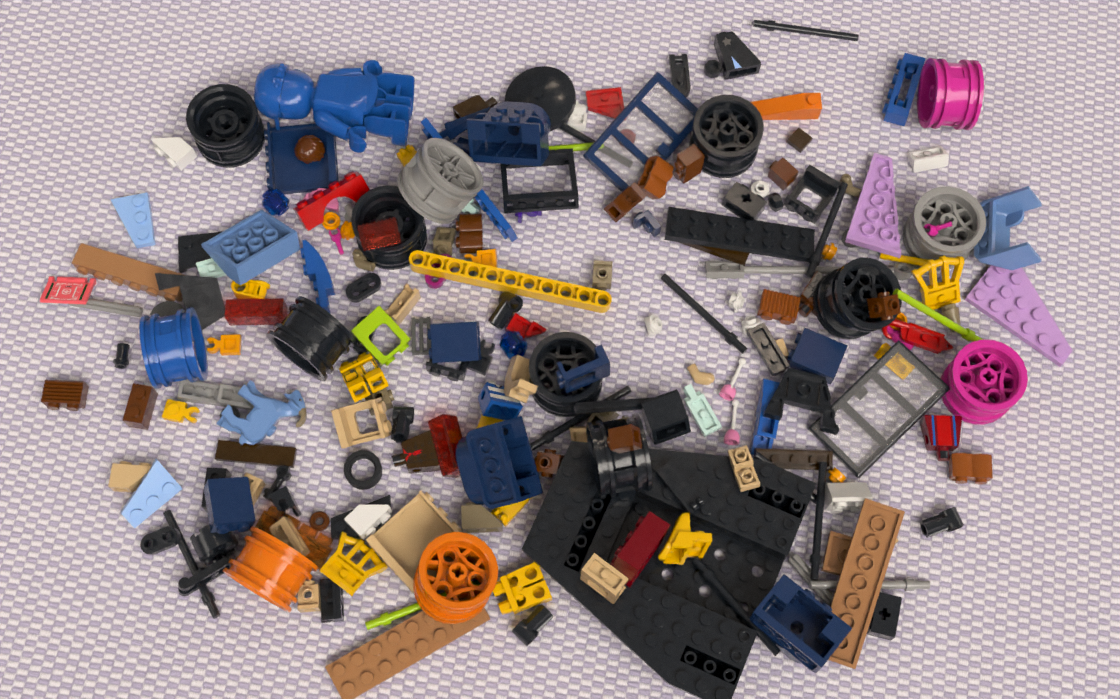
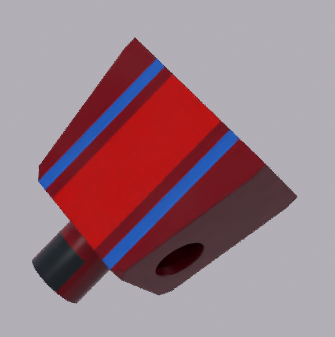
[920,415,962,461]

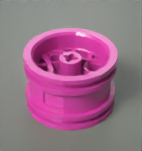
[917,58,984,130]
[941,340,1028,425]

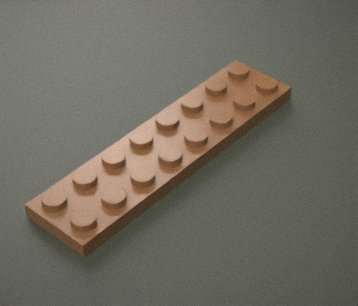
[828,498,905,669]
[325,597,490,699]

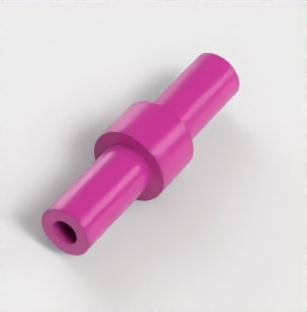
[881,326,914,350]

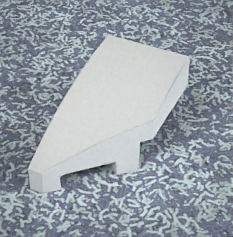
[568,101,587,131]

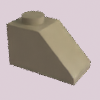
[461,502,503,533]

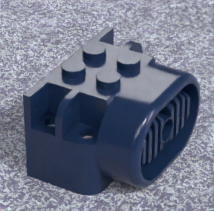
[467,101,551,166]
[456,416,543,509]
[750,574,852,673]

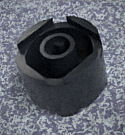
[190,524,238,565]

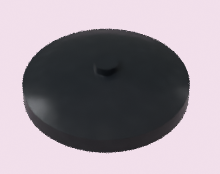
[504,66,576,131]

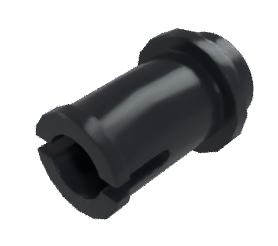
[113,343,130,369]

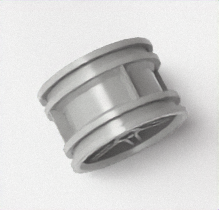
[397,138,483,224]

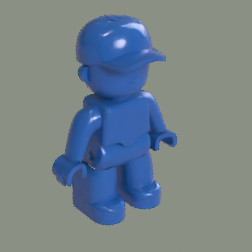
[254,60,415,153]

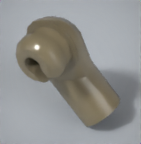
[840,174,862,198]
[352,249,375,272]

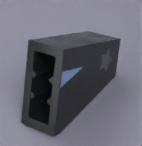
[714,31,761,80]

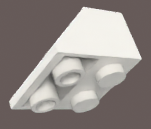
[824,482,873,514]

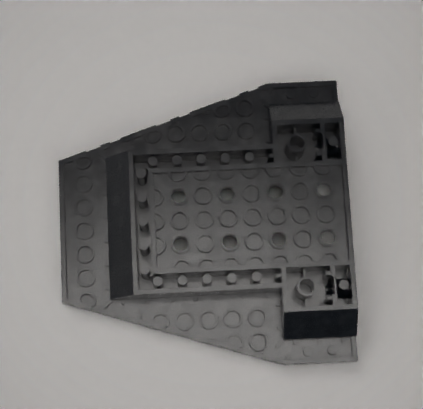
[522,441,816,699]

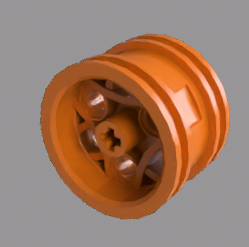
[223,526,318,613]
[413,532,498,624]

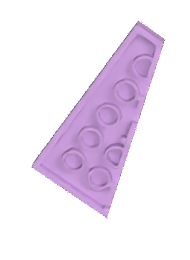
[845,153,901,258]

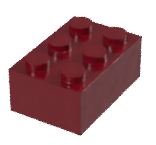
[610,511,670,587]

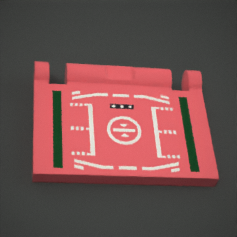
[40,276,96,305]

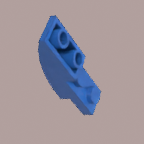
[300,240,335,313]
[750,379,780,455]

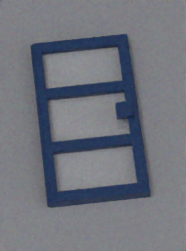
[583,72,698,192]

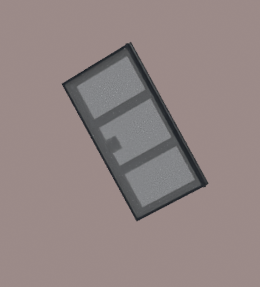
[808,340,950,478]

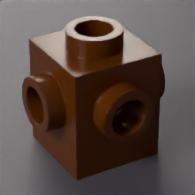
[867,291,901,321]
[534,449,565,478]

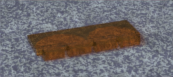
[255,505,333,570]

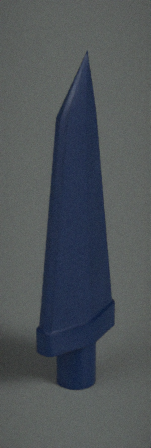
[439,107,490,140]

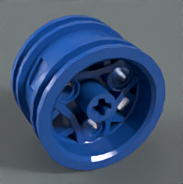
[139,307,208,389]

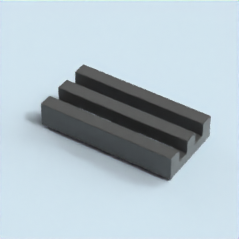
[411,317,431,356]

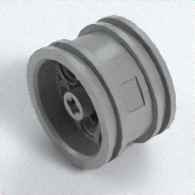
[902,186,986,271]

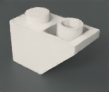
[152,137,197,171]
[344,505,392,540]

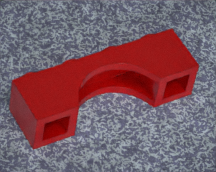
[293,171,370,231]

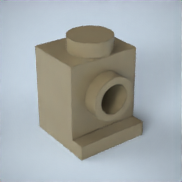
[592,260,613,291]

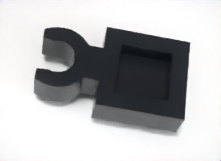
[467,339,495,376]

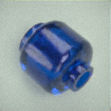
[262,189,290,217]
[499,331,528,359]

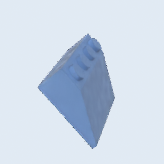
[201,210,300,286]

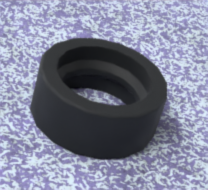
[344,450,382,490]

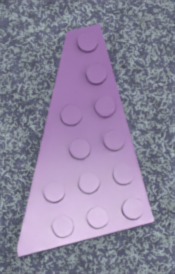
[965,265,1073,367]

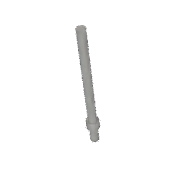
[809,579,930,591]

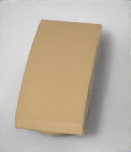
[728,445,760,492]

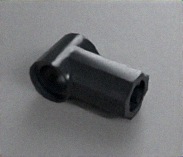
[488,292,523,330]
[391,406,414,443]
[920,507,964,538]
[512,604,554,646]

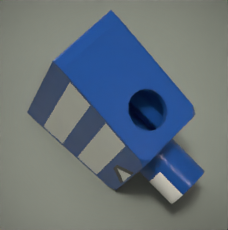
[478,381,523,420]

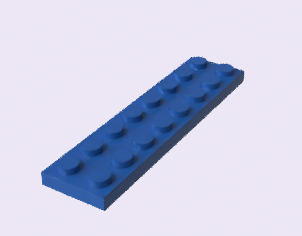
[421,118,518,242]

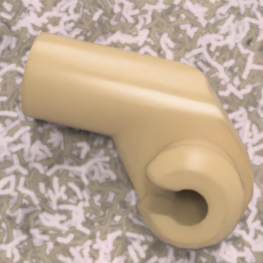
[687,364,715,385]

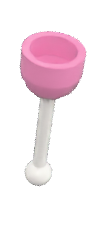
[719,358,746,401]
[724,399,740,445]

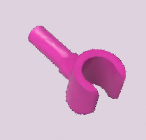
[924,221,952,237]
[329,228,344,255]

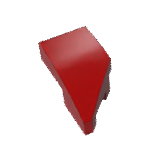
[505,313,547,339]

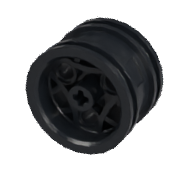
[689,95,764,178]
[813,257,902,340]
[266,296,356,381]
[529,332,603,417]

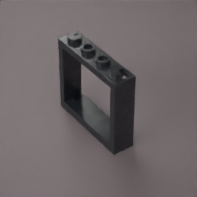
[500,148,579,214]

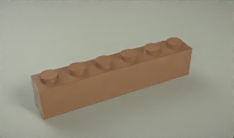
[72,243,184,302]

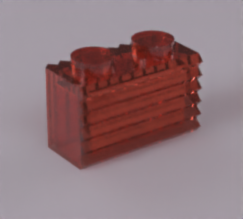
[358,217,401,251]

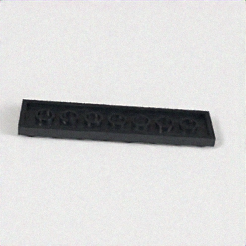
[664,207,815,262]

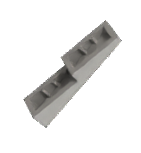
[177,379,254,410]

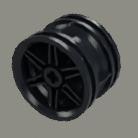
[186,84,265,168]
[351,185,428,270]
[586,413,653,499]

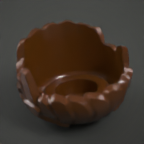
[294,135,326,164]

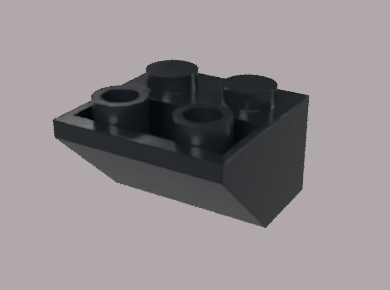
[641,389,691,445]

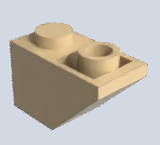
[108,461,152,493]

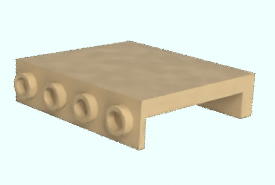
[366,490,461,594]

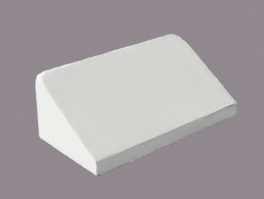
[907,146,949,173]

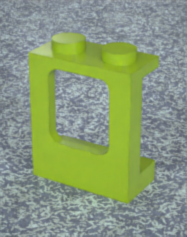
[350,306,411,367]

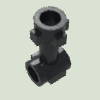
[263,465,292,501]

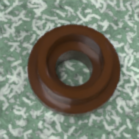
[309,511,330,531]

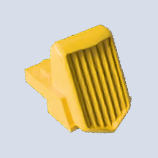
[658,512,712,565]

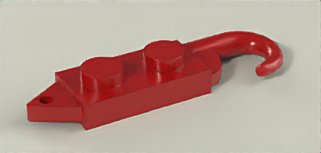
[882,319,953,354]

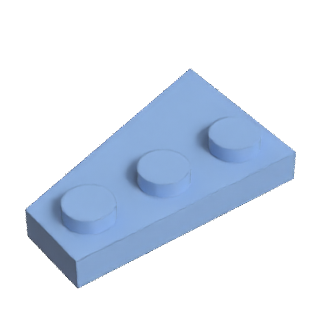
[110,193,156,248]
[121,459,183,528]

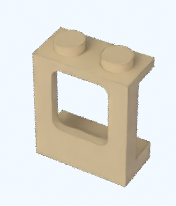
[331,397,392,449]
[580,553,628,604]

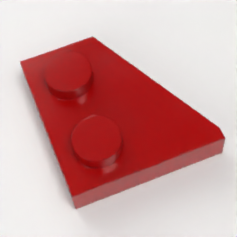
[585,87,626,121]

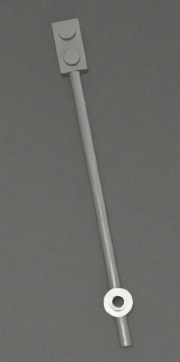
[705,261,929,280]

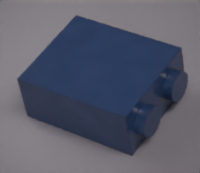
[428,321,482,363]
[787,328,848,385]
[204,477,256,534]

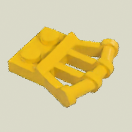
[911,255,964,310]
[320,532,388,596]

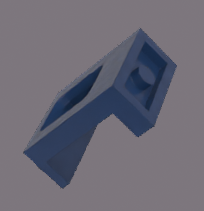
[555,345,610,394]

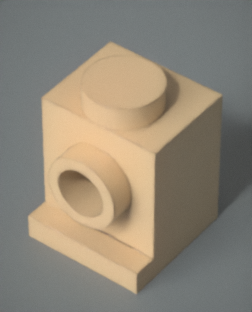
[297,581,321,613]

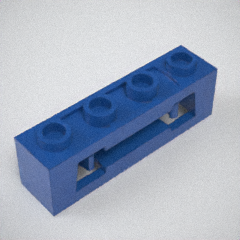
[882,53,926,126]

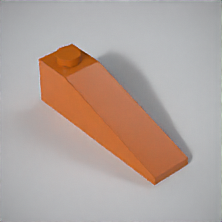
[751,93,822,120]

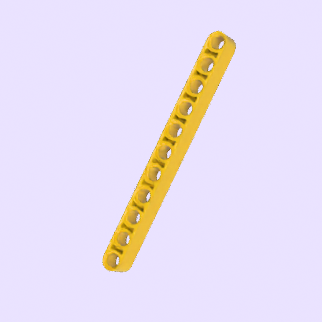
[409,250,612,313]

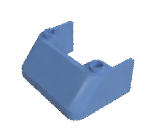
[974,186,1042,270]

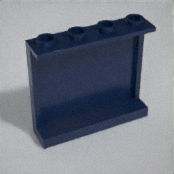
[264,122,339,196]

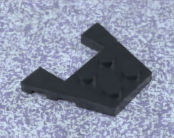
[155,273,227,330]
[763,368,839,435]

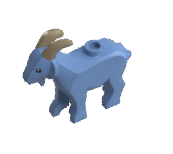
[216,380,307,445]

